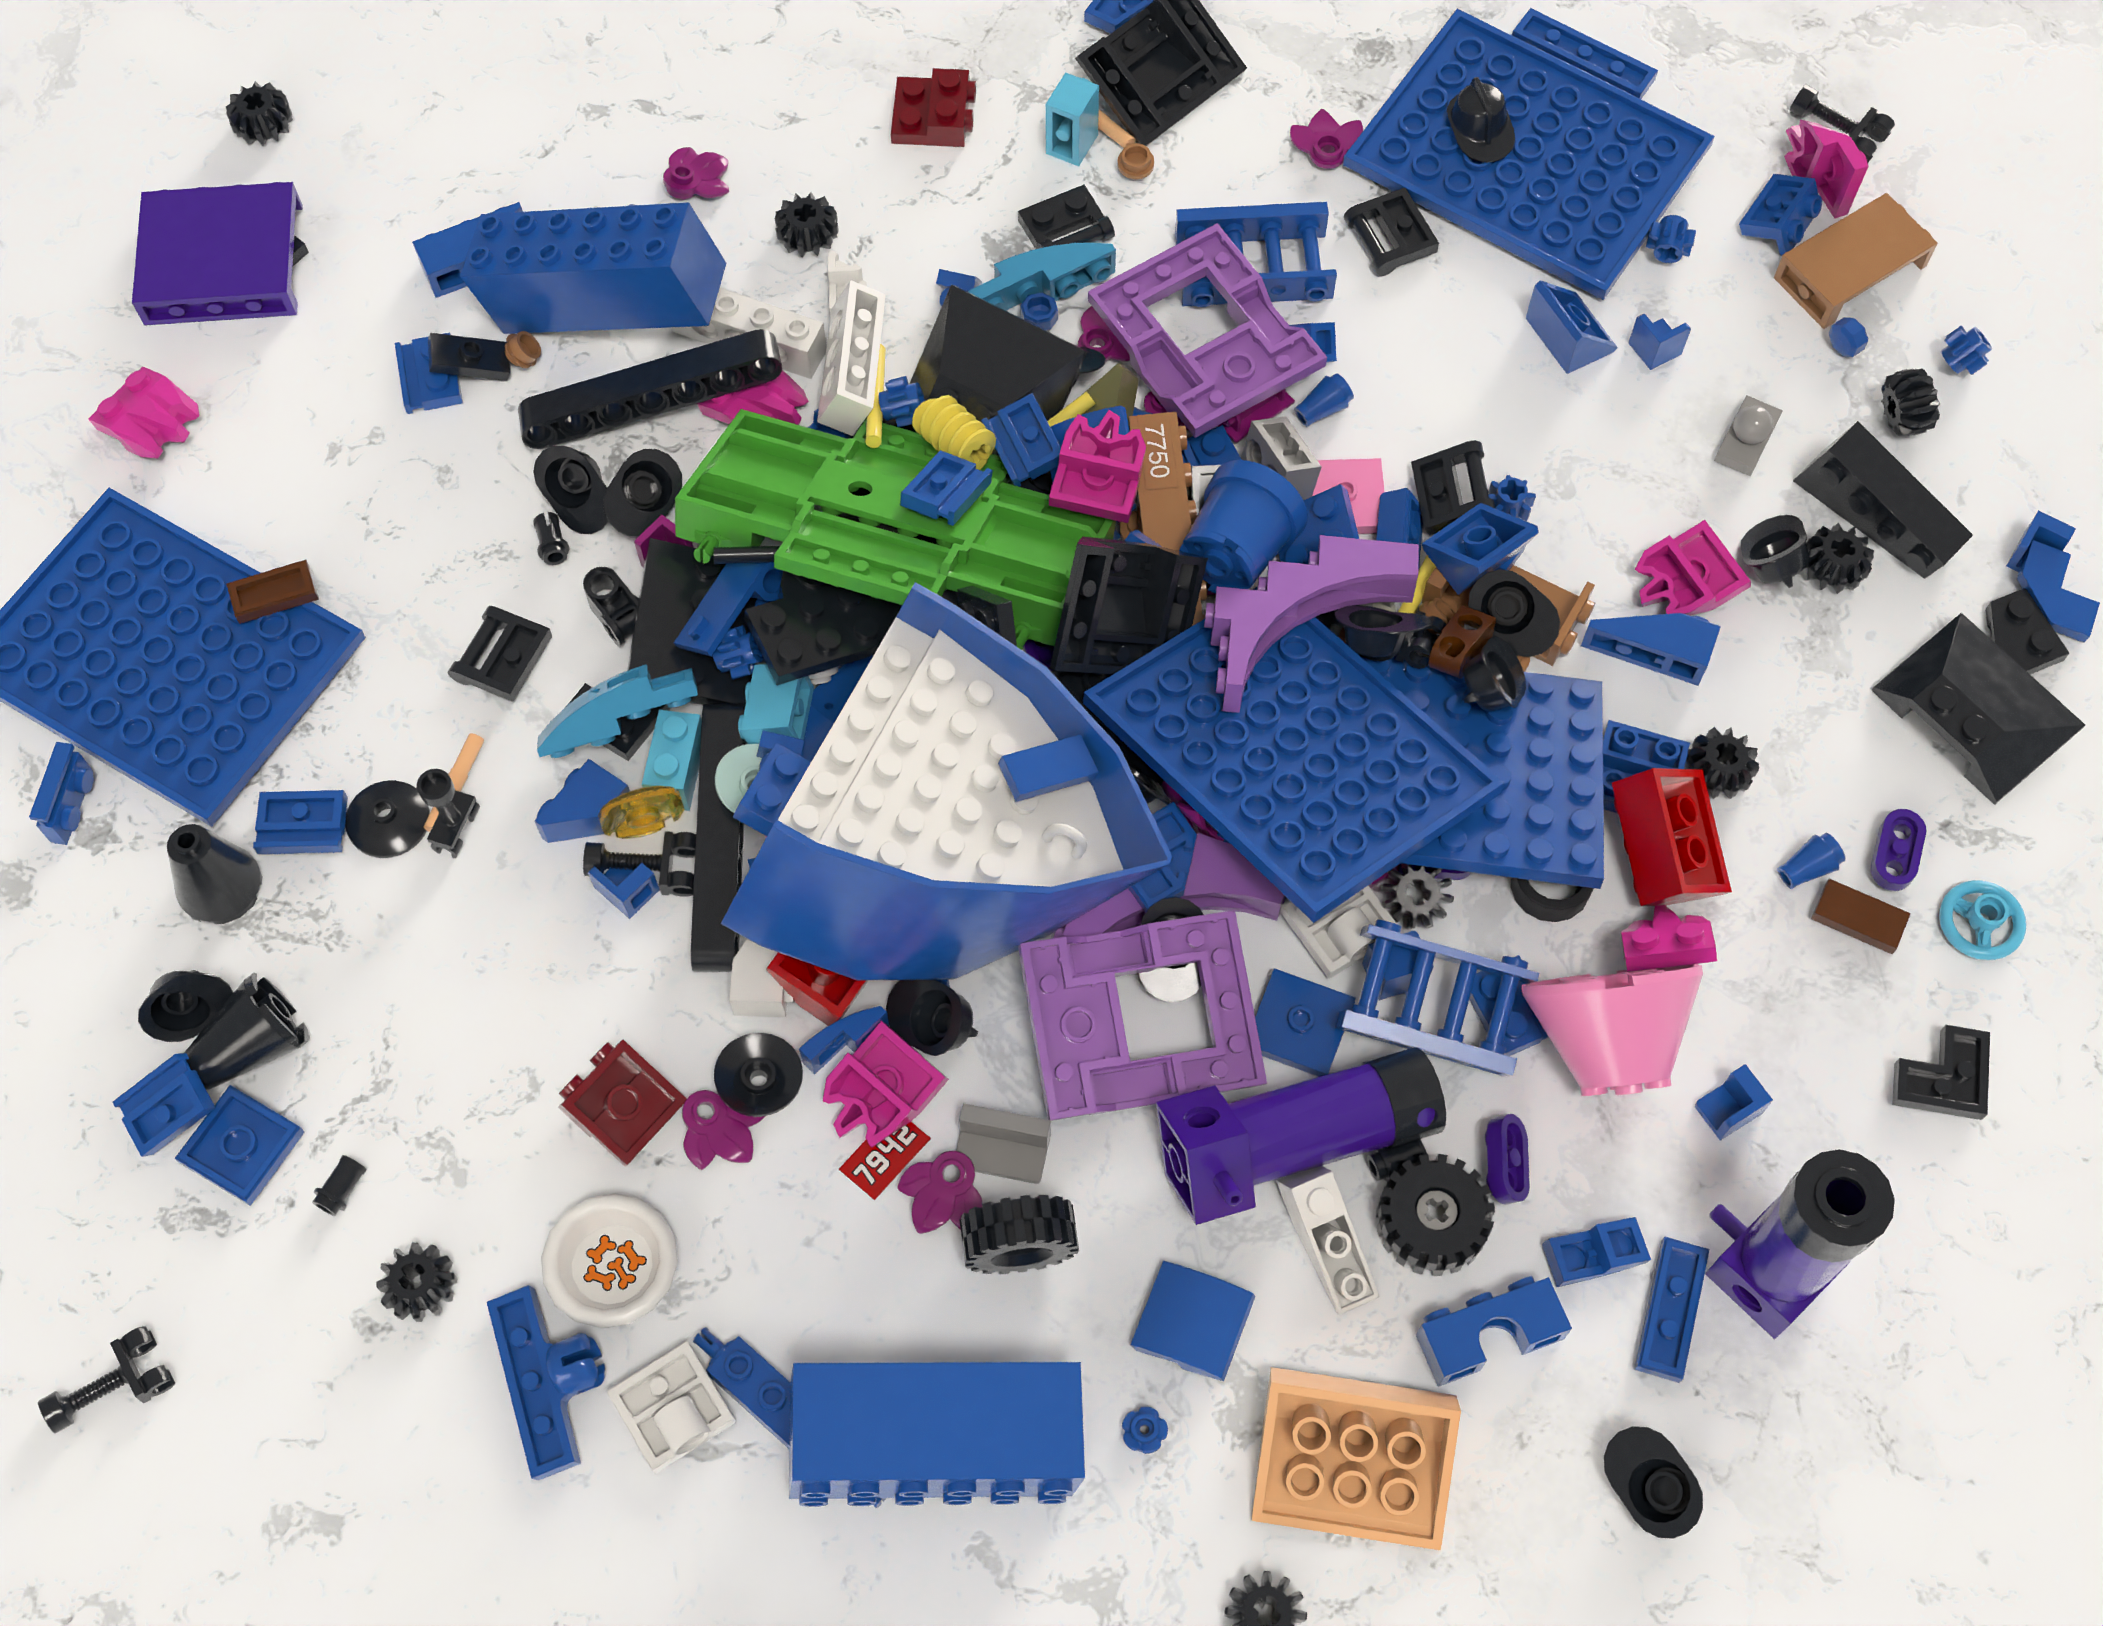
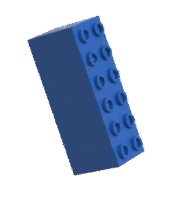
[460,202,727,334]
[789,1362,1085,1507]

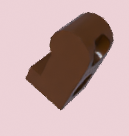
[1429,605,1496,679]

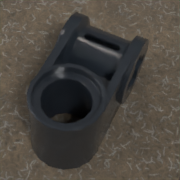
[583,567,639,647]

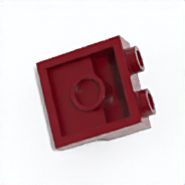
[891,68,976,147]
[558,1039,687,1166]

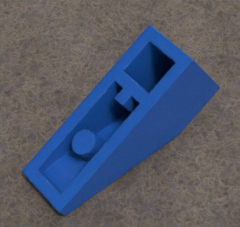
[1581,613,1721,686]

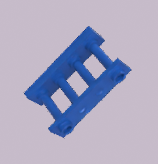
[1175,202,1337,307]
[1335,920,1540,1076]

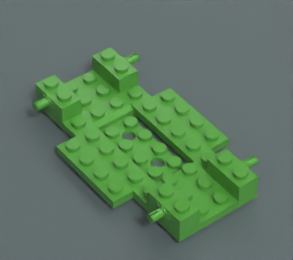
[675,409,1116,650]

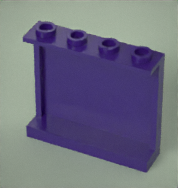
[132,182,303,326]

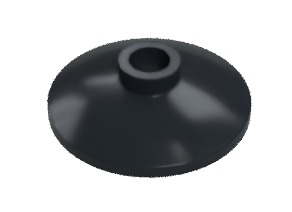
[345,780,430,858]
[714,1033,803,1117]

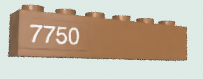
[1128,412,1207,626]

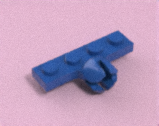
[486,1285,606,1481]

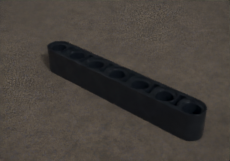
[518,329,782,449]
[691,703,747,972]

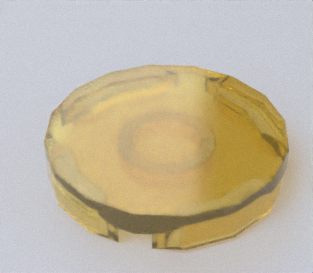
[598,786,685,839]

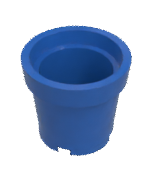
[1179,460,1308,594]

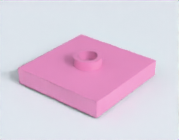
[1312,458,1385,534]

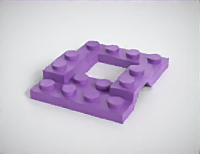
[1088,223,1327,438]
[1018,910,1267,1121]

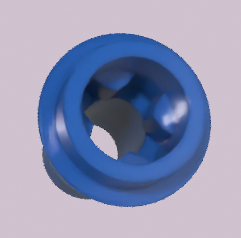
[1294,373,1354,427]
[1777,833,1846,889]

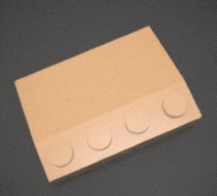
[1251,1367,1461,1550]

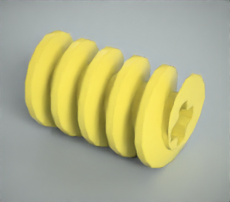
[912,395,996,470]

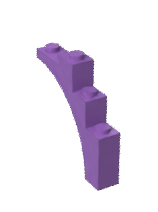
[1204,535,1419,713]
[1053,833,1286,938]

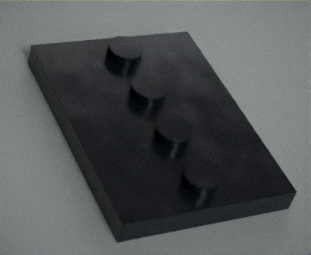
[627,538,757,704]

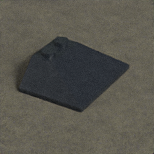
[1075,0,1247,146]
[909,285,1088,423]
[1050,536,1208,674]
[1872,613,2086,805]

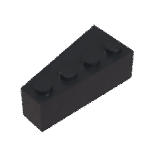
[1793,421,1973,579]

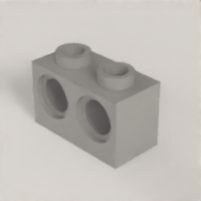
[1241,417,1322,500]

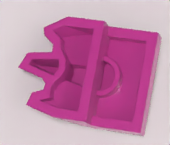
[1784,119,1869,219]
[88,367,200,459]
[697,370,809,425]
[1049,410,1146,523]
[1635,520,1751,616]
[1621,904,1717,972]
[823,1021,949,1147]

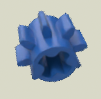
[1646,215,1696,263]
[1941,325,1992,375]
[879,376,925,428]
[1488,475,1536,521]
[713,625,763,679]

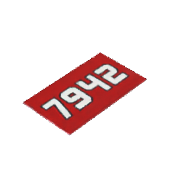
[838,1122,931,1200]

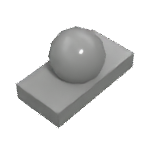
[1714,395,1783,476]

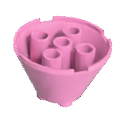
[1522,964,1703,1096]

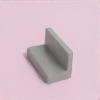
[954,1103,1051,1184]

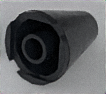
[167,824,263,924]
[184,973,310,1090]

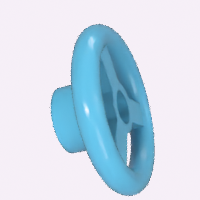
[1939,880,2026,960]

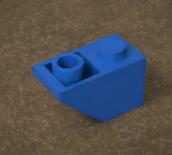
[534,759,634,843]

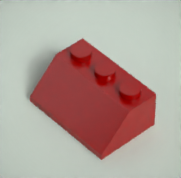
[1612,768,1732,906]
[766,952,869,1026]

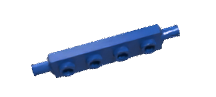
[693,1327,886,1508]

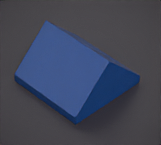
[1526,280,1618,374]
[1422,503,1539,595]

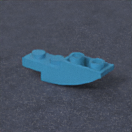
[968,243,1116,310]
[537,664,698,758]

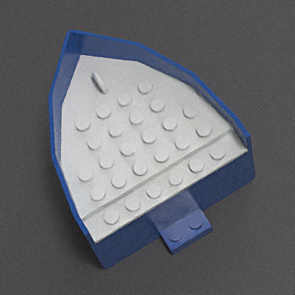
[721,582,1172,981]

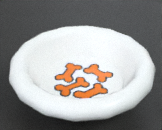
[541,1194,678,1328]

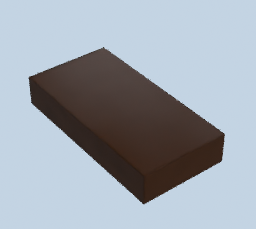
[226,559,319,624]
[1811,878,1911,955]

